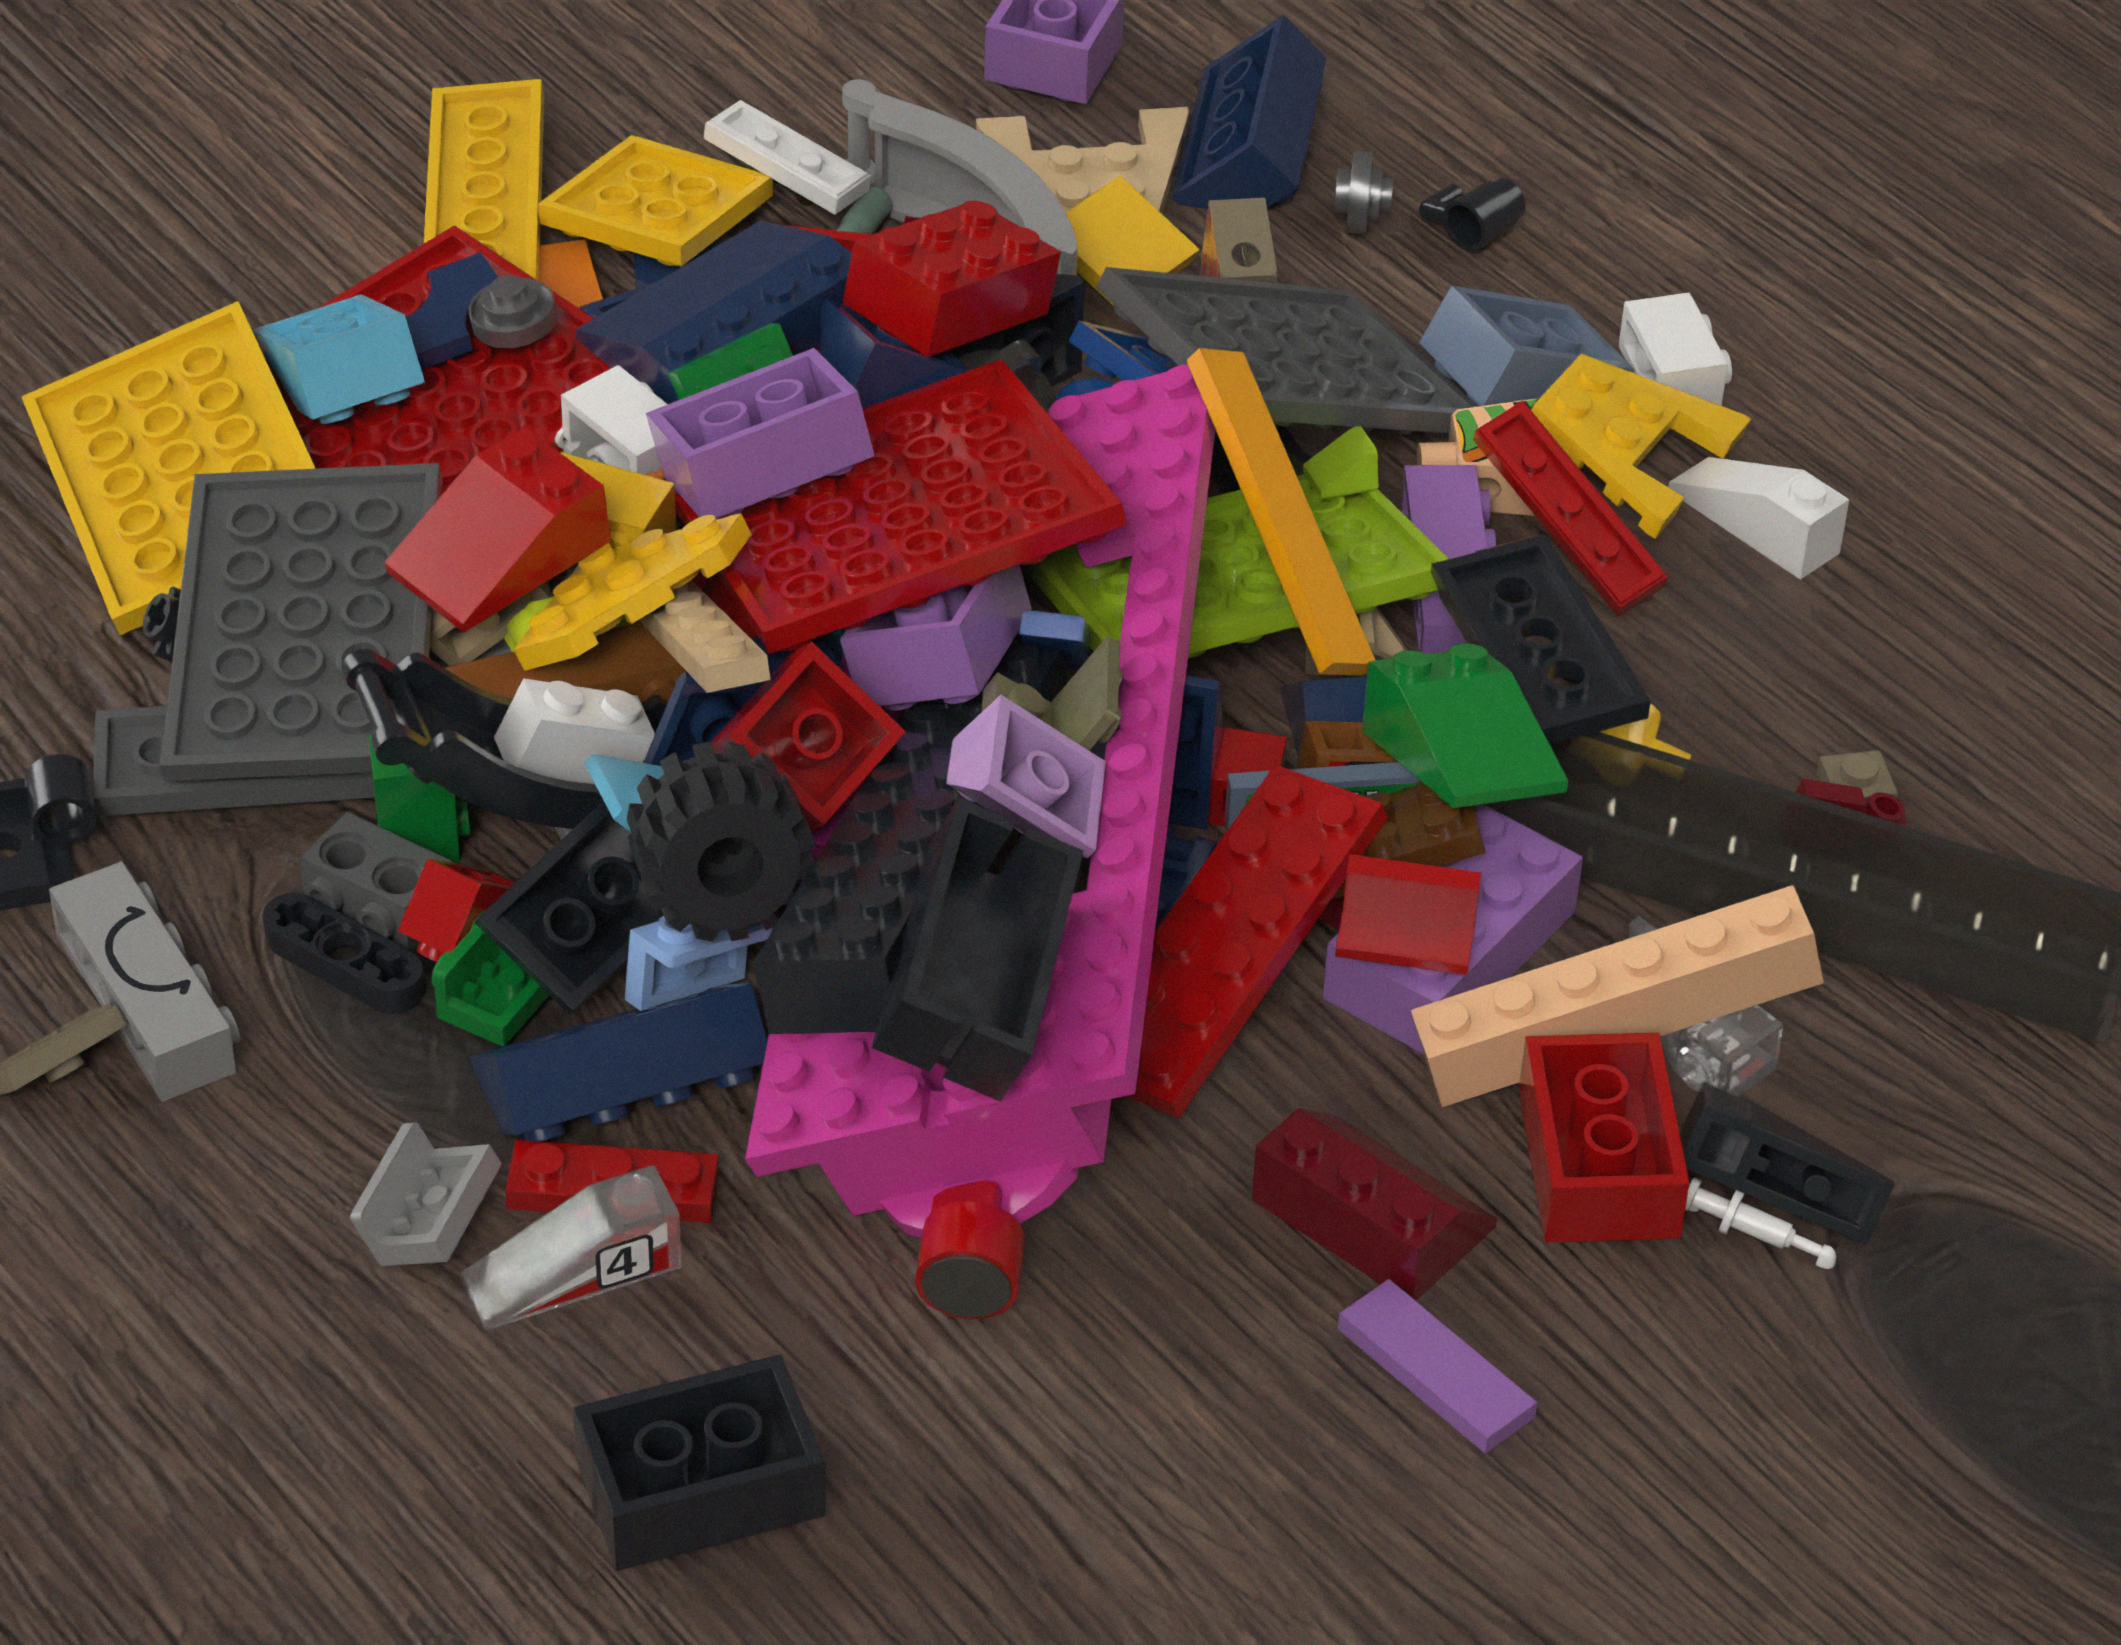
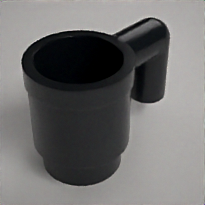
[1419,178,1526,252]

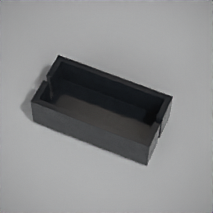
[872,797,1083,1102]

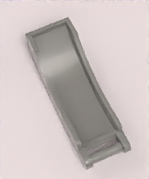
[842,79,1077,275]

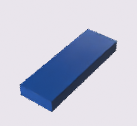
[1019,610,1094,670]

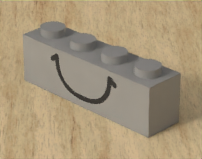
[49,861,240,1102]

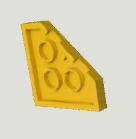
[513,513,752,671]

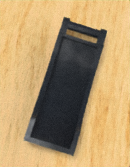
[341,649,668,829]

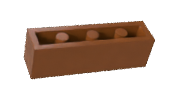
[445,622,687,702]

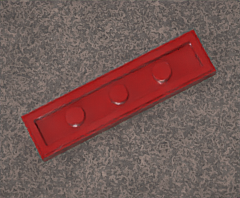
[1473,400,1668,616]

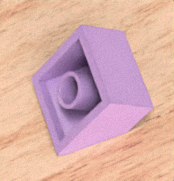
[946,695,1106,858]

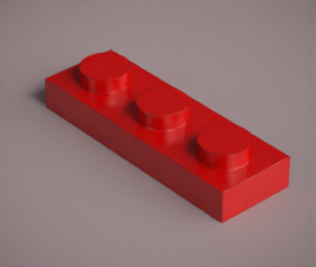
[505,1140,719,1223]

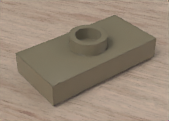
[0,1004,127,1095]

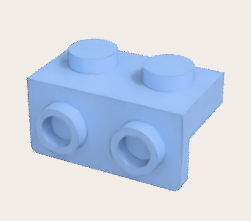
[625,916,773,1011]

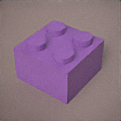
[984,0,1124,104]

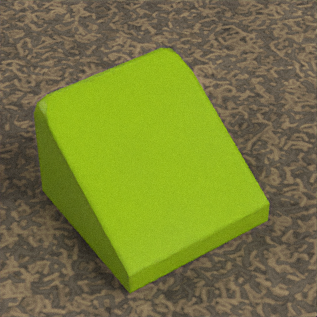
[1303,426,1379,500]

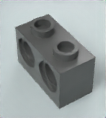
[300,812,452,951]

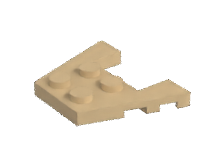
[976,107,1189,214]

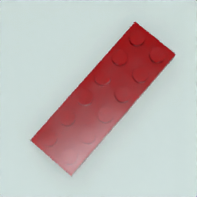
[1126,764,1388,1118]

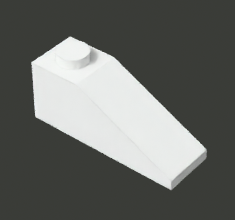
[1668,457,1849,580]

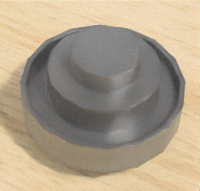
[1334,151,1393,235]
[468,275,558,348]

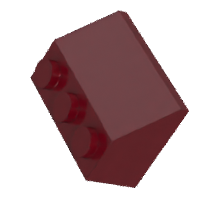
[1252,1108,1497,1301]

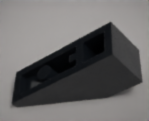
[1679,1082,1895,1245]

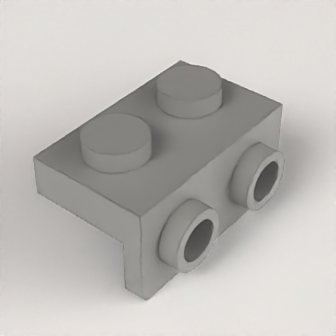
[350,1122,502,1266]

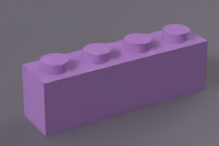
[1400,465,1496,654]

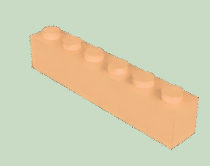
[1411,885,1824,1107]

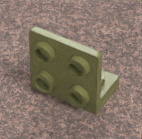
[982,636,1123,751]

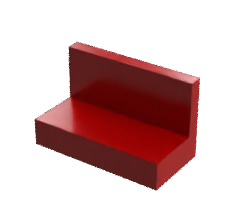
[1335,854,1482,975]

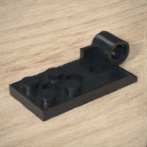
[1431,535,1651,745]
[0,754,97,910]

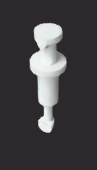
[1685,1177,1836,1269]

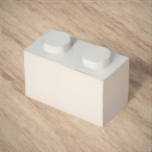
[1619,292,1732,406]
[494,678,655,784]

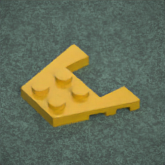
[1531,354,1751,539]

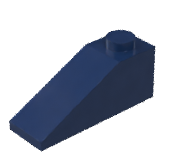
[1168,676,1223,830]

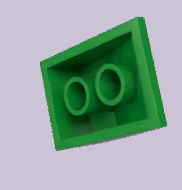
[1362,643,1568,808]

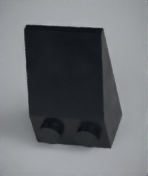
[475,801,664,1015]

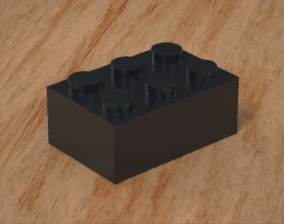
[573,1354,826,1571]

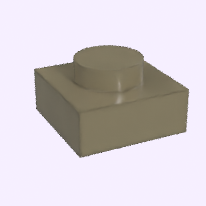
[1816,750,1898,799]

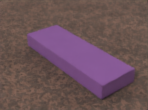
[1338,1279,1537,1454]

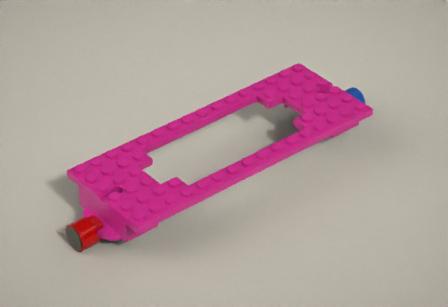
[745,365,1215,1319]

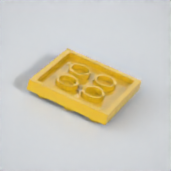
[538,135,773,267]

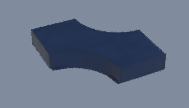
[406,252,498,370]

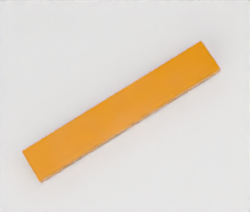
[1187,348,1376,676]

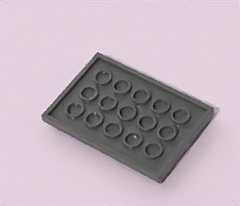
[1097,267,1478,437]
[160,463,443,781]

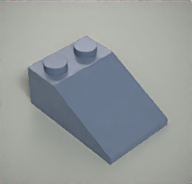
[1419,285,1634,406]

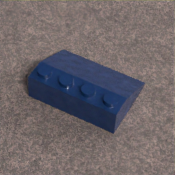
[575,221,852,404]

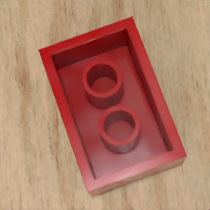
[843,200,1061,357]
[1519,1032,1690,1243]

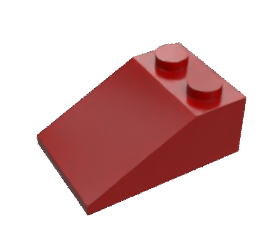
[384,426,611,633]

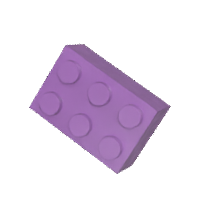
[646,348,875,520]
[840,564,1032,711]

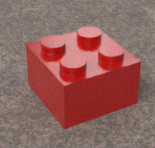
[711,642,906,831]

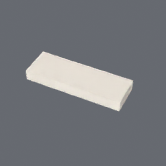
[703,100,871,215]

